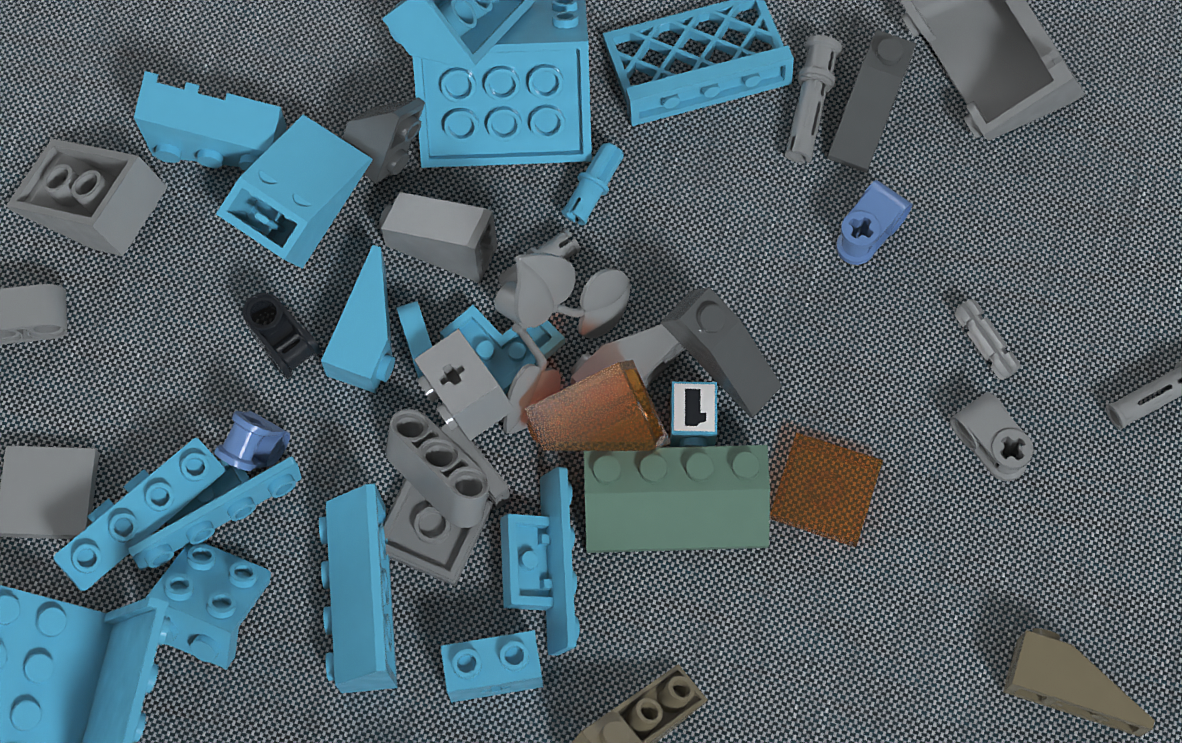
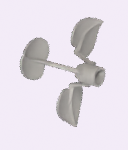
[494,253,630,434]

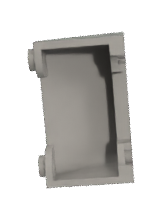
[900,0,1086,141]

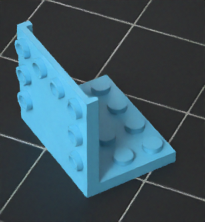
[412,0,592,168]
[0,585,170,743]

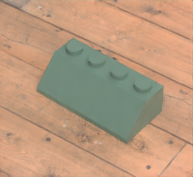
[584,445,770,553]

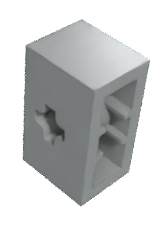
[413,329,515,441]

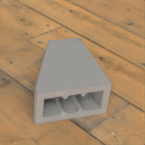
[379,192,497,283]

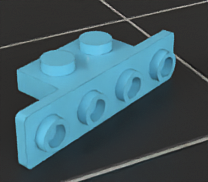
[53,438,225,591]
[128,457,302,570]
[500,466,580,656]

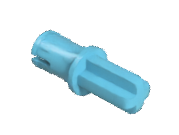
[561,143,624,225]

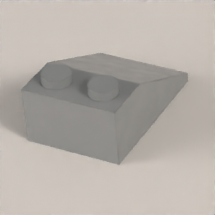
[6,138,167,257]

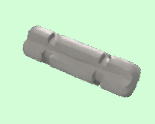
[954,299,1020,380]

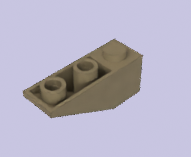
[572,664,708,743]

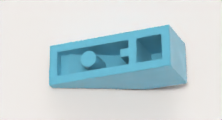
[321,245,395,394]

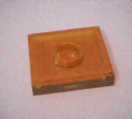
[770,432,883,547]

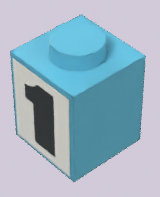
[670,381,717,447]

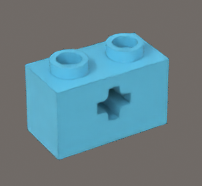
[441,630,543,703]

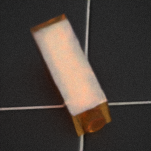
[525,360,671,451]

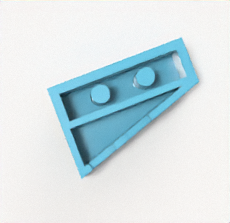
[134,71,287,171]

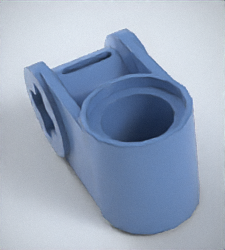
[836,180,913,265]
[214,411,290,471]

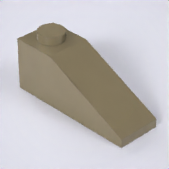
[1003,628,1155,737]

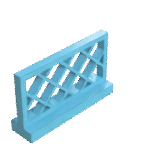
[602,0,794,126]

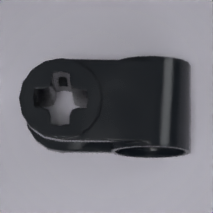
[243,292,323,380]

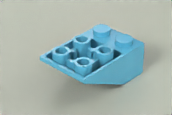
[216,114,373,269]

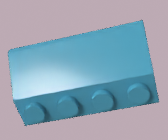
[382,0,536,70]
[319,484,397,693]

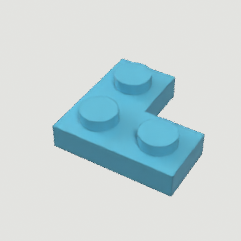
[439,305,565,395]

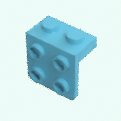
[146,542,271,670]

